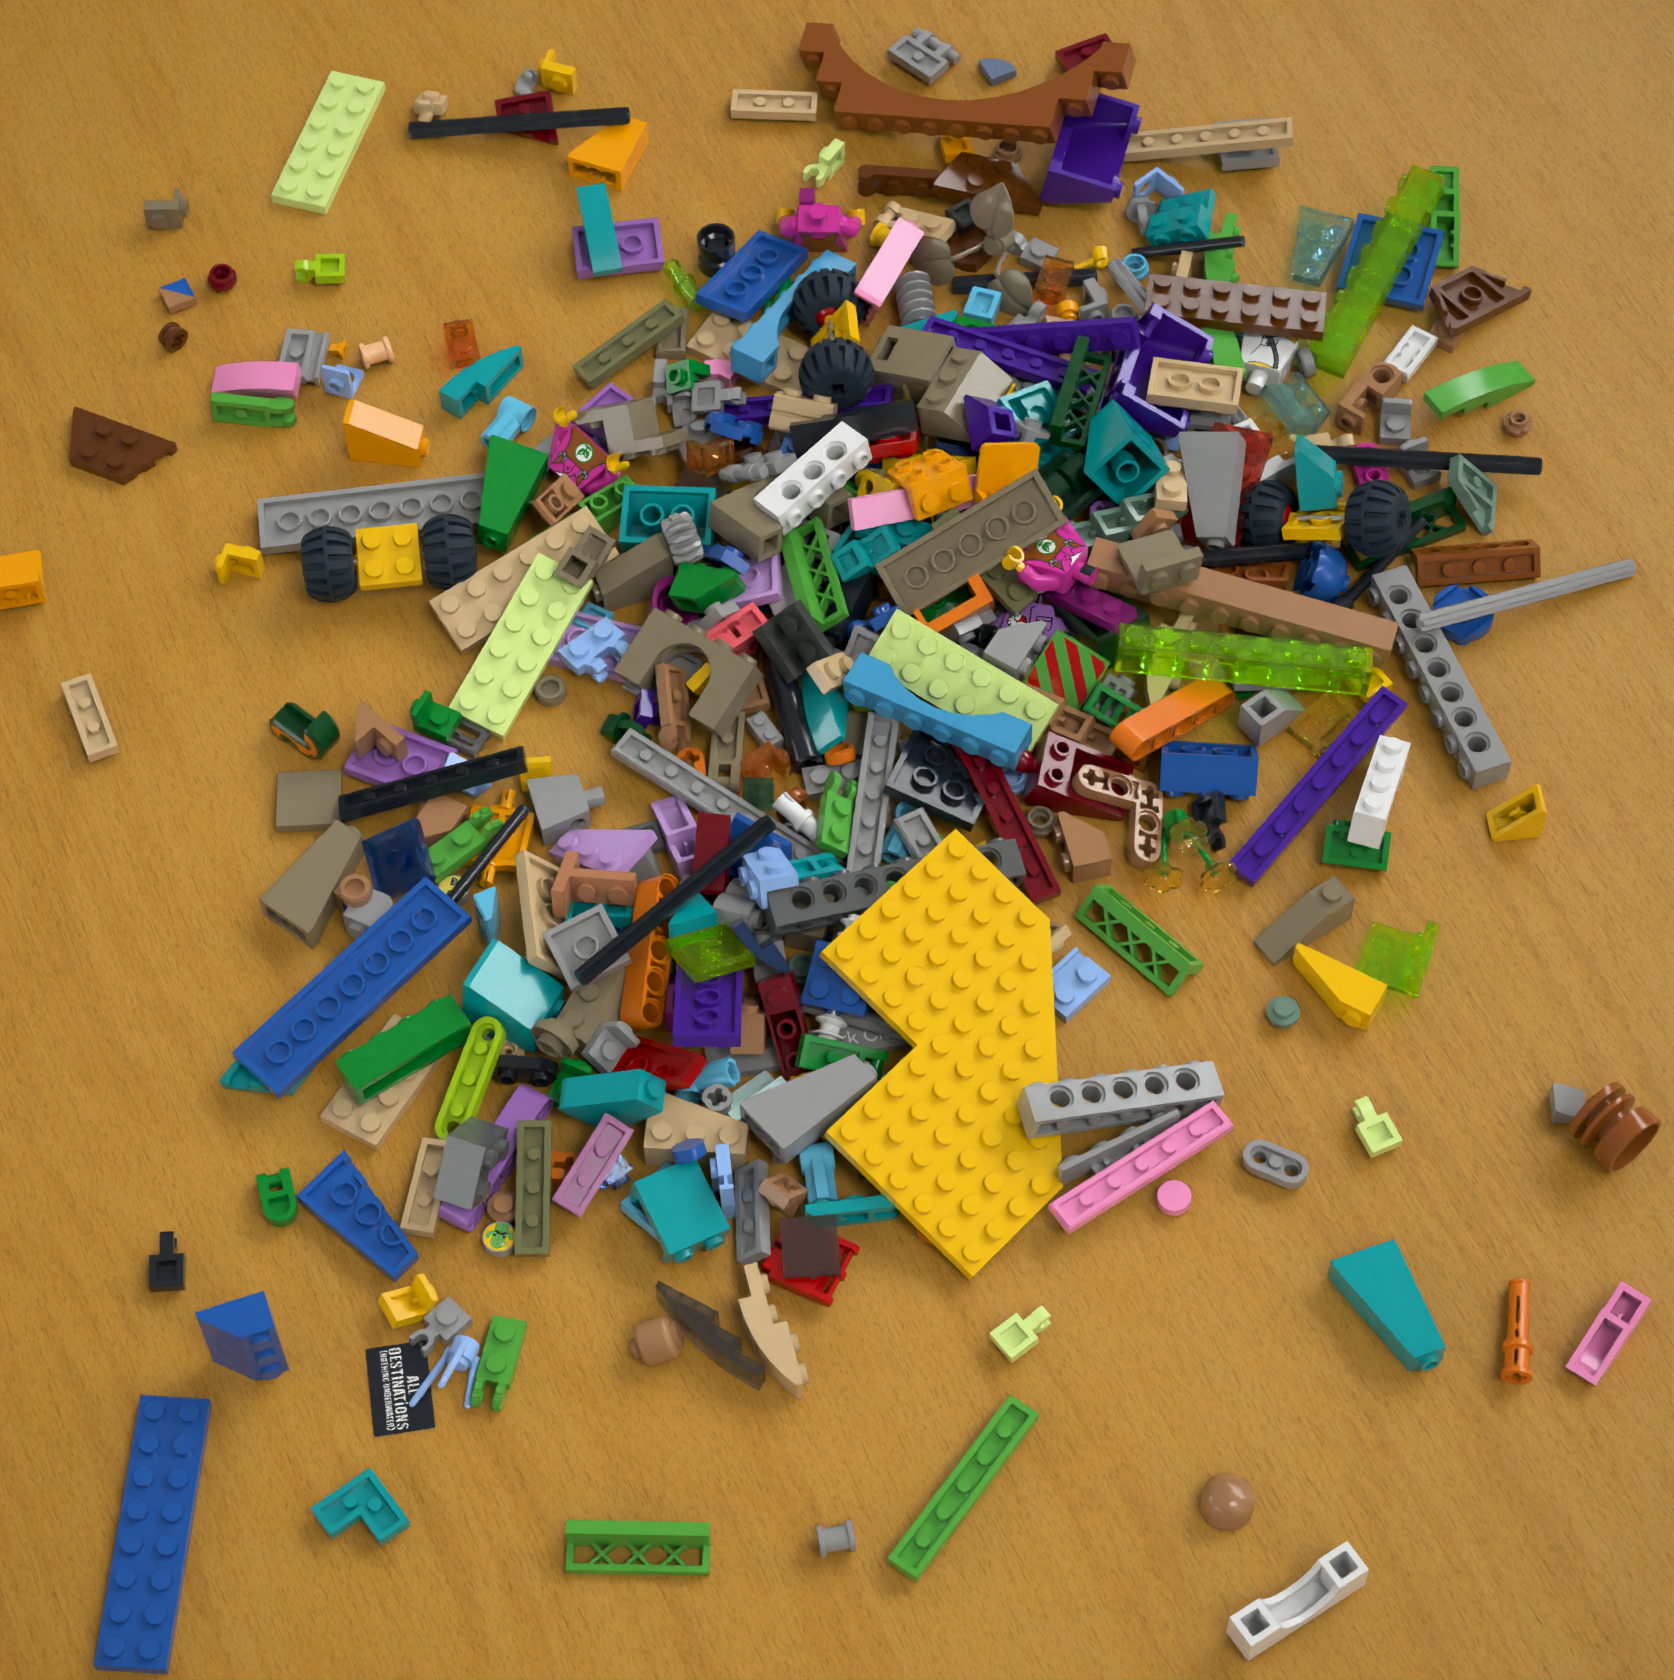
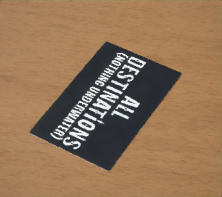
[366,1340,435,1437]

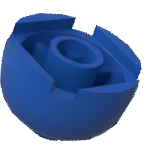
[1293,541,1350,603]

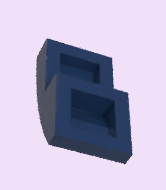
[730,917,791,974]

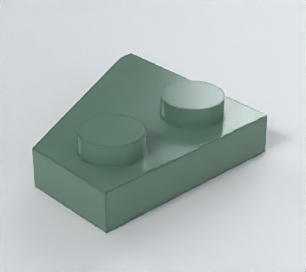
[1448,454,1498,536]

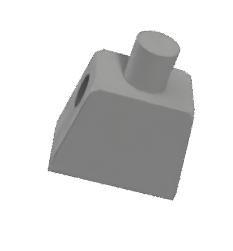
[526,774,606,846]

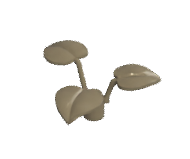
[911,182,1034,316]

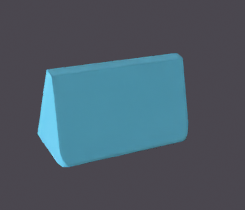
[473,886,502,946]

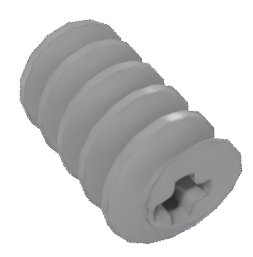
[894,270,937,326]

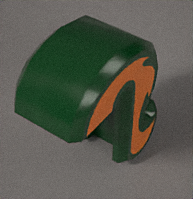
[269,702,340,759]

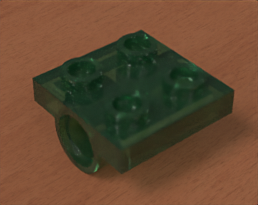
[1038,450,1105,521]

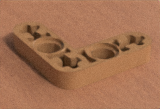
[1072,765,1163,869]

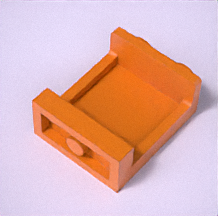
[913,573,995,635]

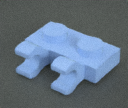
[558,616,630,684]

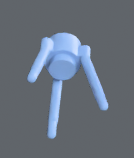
[409,1335,481,1409]

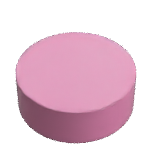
[1157,1180,1191,1216]

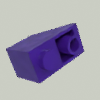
[963,395,1018,452]

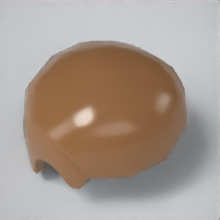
[1200,1473,1255,1531]

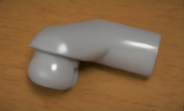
[515,68,538,96]

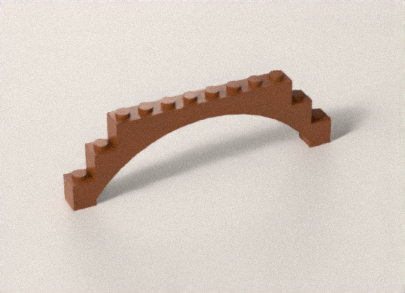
[798,22,1136,144]

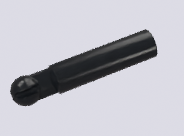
[757,643,823,774]

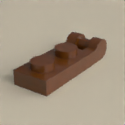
[858,165,939,198]

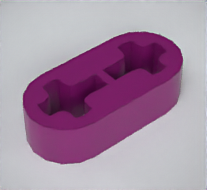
[799,188,816,206]

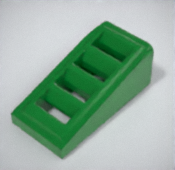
[1081,682,1143,728]

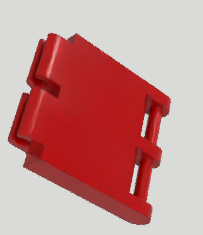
[760,1219,860,1307]

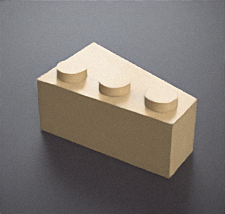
[643,1093,750,1172]

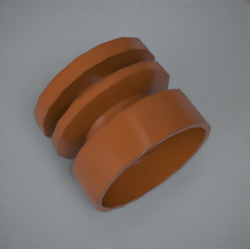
[1568,1081,1661,1173]

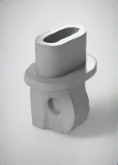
[1126,197,1157,236]
[672,390,698,429]

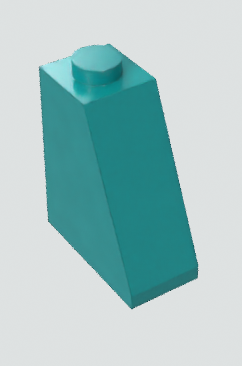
[559,1069,666,1127]

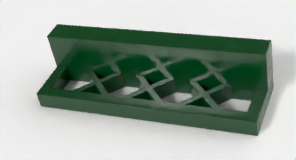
[1048,335,1112,452]
[1340,487,1467,573]

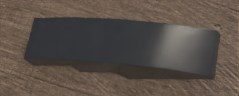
[789,399,919,455]

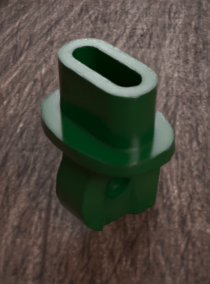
[601,712,652,744]

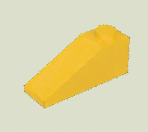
[1292,942,1388,1031]

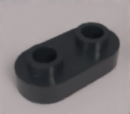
[492,1055,559,1088]

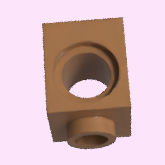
[1358,358,1403,413]

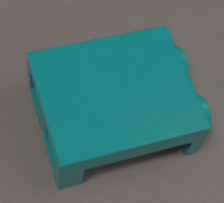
[629,1160,731,1264]

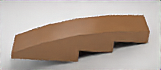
[1018,680,1117,757]

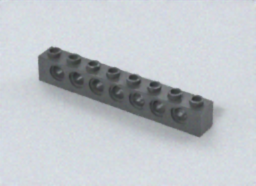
[763,837,1026,938]

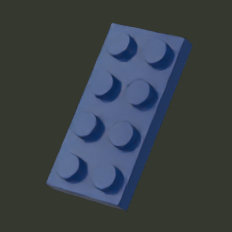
[696,230,808,323]

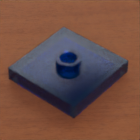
[361,818,436,899]

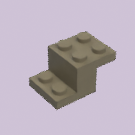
[575,396,689,460]

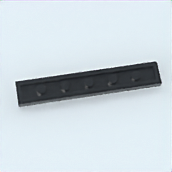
[338,746,528,823]

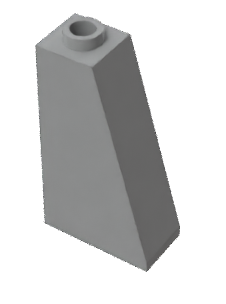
[1178,432,1246,550]
[739,1054,878,1164]

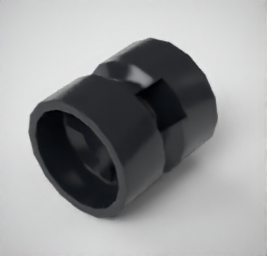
[697,223,735,278]

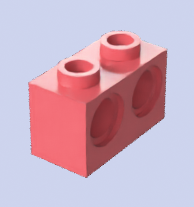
[706,602,768,656]

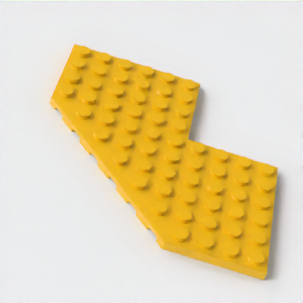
[819,829,1063,1280]

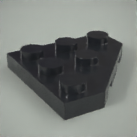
[882,730,984,832]

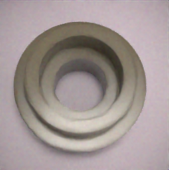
[1025,806,1056,837]

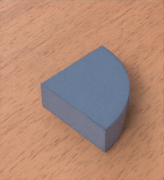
[978,58,1017,86]

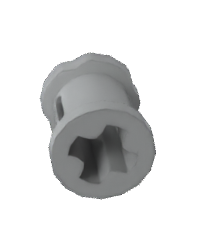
[702,1084,732,1116]
[815,1519,856,1558]

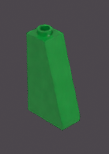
[478,435,548,553]

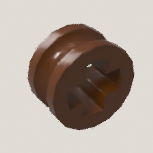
[158,322,188,352]

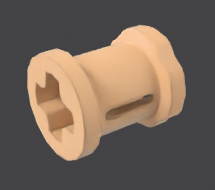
[358,336,394,370]

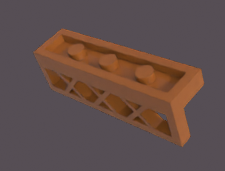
[1410,539,1541,587]

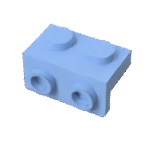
[738,847,799,910]

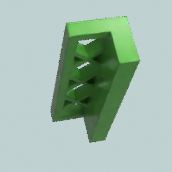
[782,516,849,632]
[1074,884,1205,996]
[565,1520,711,1576]

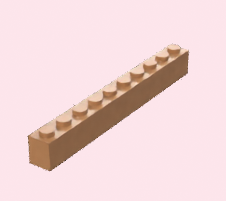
[1083,537,1399,670]

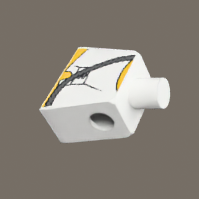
[1241,333,1300,395]

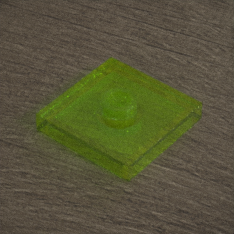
[666,923,755,983]

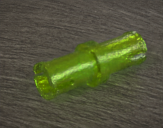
[663,259,703,310]

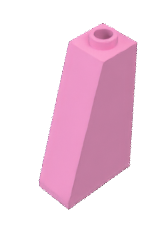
[853,217,924,327]

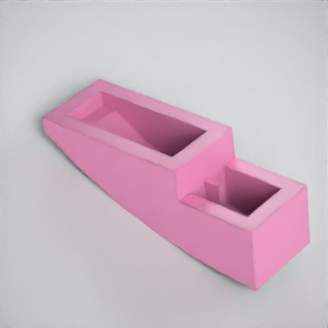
[211,361,302,400]
[1565,1281,1652,1386]

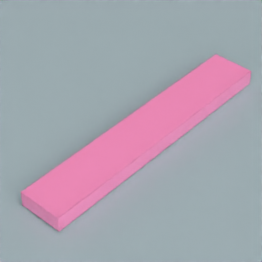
[847,473,977,531]
[1048,1100,1234,1235]

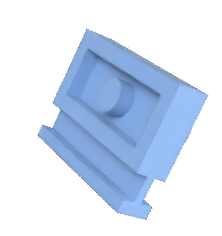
[1052,947,1111,1023]
[710,1144,736,1219]

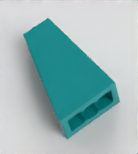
[1328,1239,1446,1372]

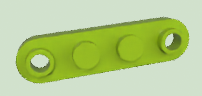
[435,1016,506,1140]

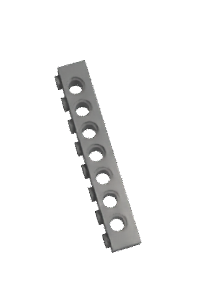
[1367,565,1512,790]

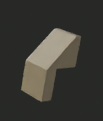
[554,525,617,589]

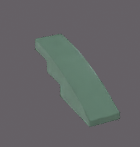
[1072,492,1189,553]

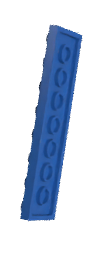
[232,876,472,1099]
[94,1395,212,1674]

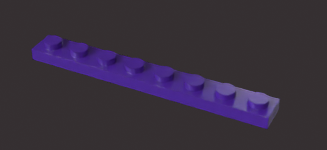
[1227,685,1408,887]

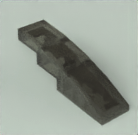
[655,1281,766,1391]

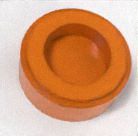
[824,743,857,765]

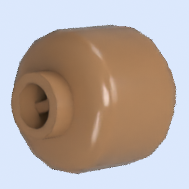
[630,1315,684,1366]

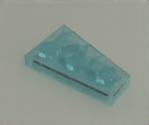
[1292,205,1354,287]

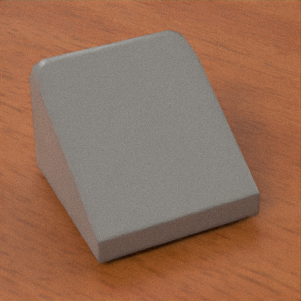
[1549,1083,1585,1123]

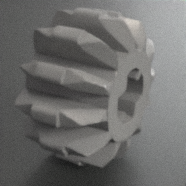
[661,512,704,567]

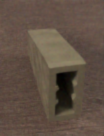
[259,820,365,949]

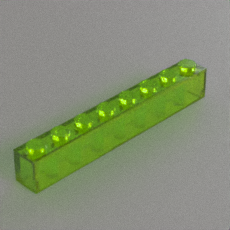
[1309,164,1445,379]
[1114,623,1373,696]

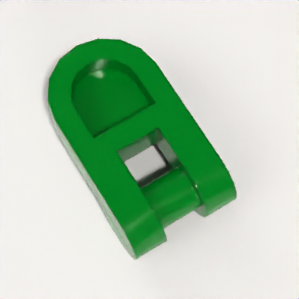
[256,1167,298,1227]

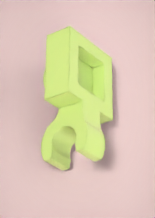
[803,138,845,188]
[1352,1096,1403,1158]
[989,1306,1051,1364]

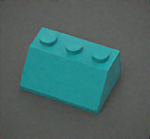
[619,485,717,553]

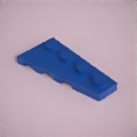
[297,1150,419,1282]

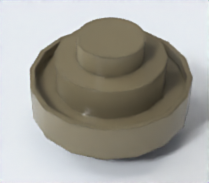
[531,1017,579,1058]

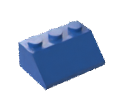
[1159,740,1259,800]
[195,1291,289,1381]

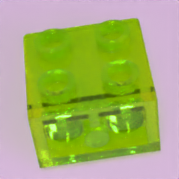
[1357,921,1440,998]

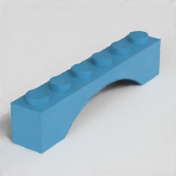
[730,250,857,384]
[843,652,1032,771]

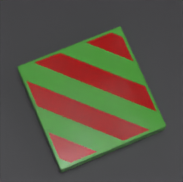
[1022,628,1110,710]

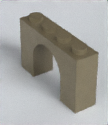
[709,472,852,563]
[614,607,763,738]

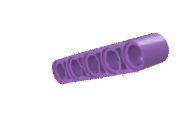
[438,1084,553,1233]

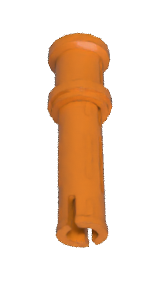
[1500,1279,1533,1385]

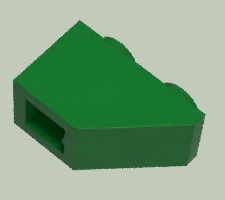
[668,562,747,614]

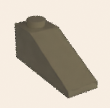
[1253,876,1355,967]

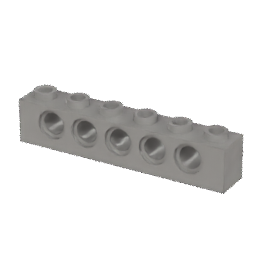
[1017,1060,1225,1139]

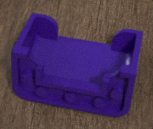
[1039,93,1142,204]
[1096,303,1214,438]

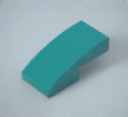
[830,524,901,583]

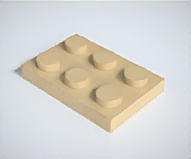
[1146,357,1244,415]

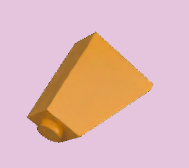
[567,119,649,191]
[343,399,430,468]

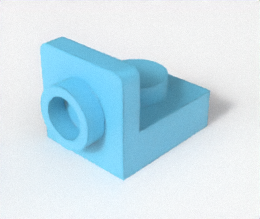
[963,286,1002,323]

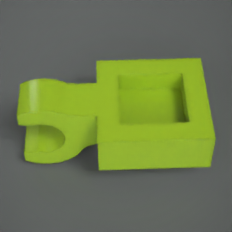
[295,253,346,284]

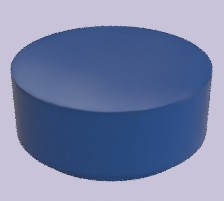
[671,1138,707,1164]

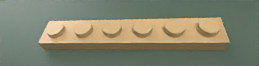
[1123,117,1294,162]

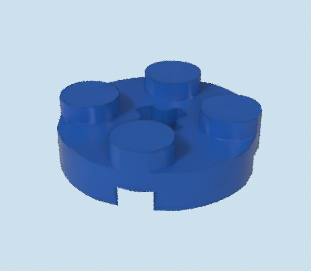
[703,411,764,445]
[1432,584,1494,646]

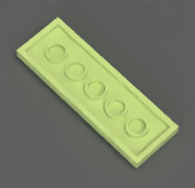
[271,71,386,214]
[448,553,593,740]
[869,609,1060,753]

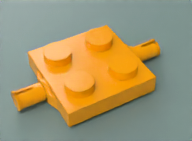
[463,789,536,888]

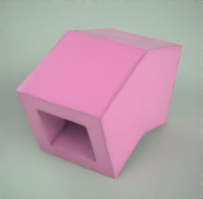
[705,359,739,388]

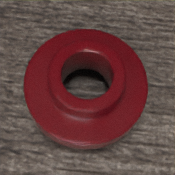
[208,264,237,292]

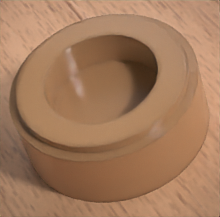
[339,874,373,908]

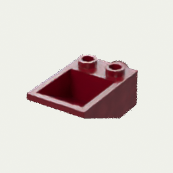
[1013,731,1134,821]

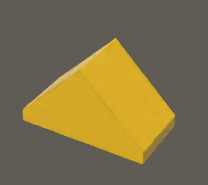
[1486,784,1547,842]

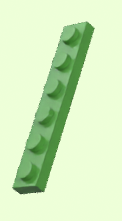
[887,1395,1039,1583]

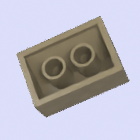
[917,347,1013,443]
[558,966,636,1060]

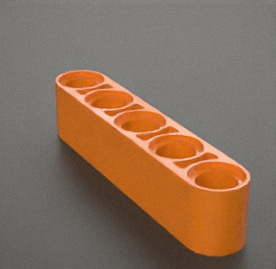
[1109,673,1235,761]
[620,873,679,1032]

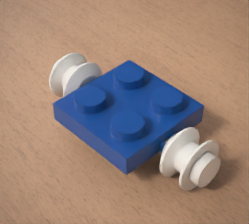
[800,914,870,1042]

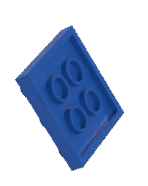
[1336,213,1445,311]

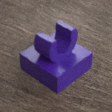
[632,689,661,730]

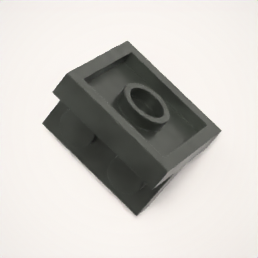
[752,599,835,684]

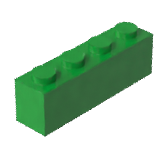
[335,994,472,1106]

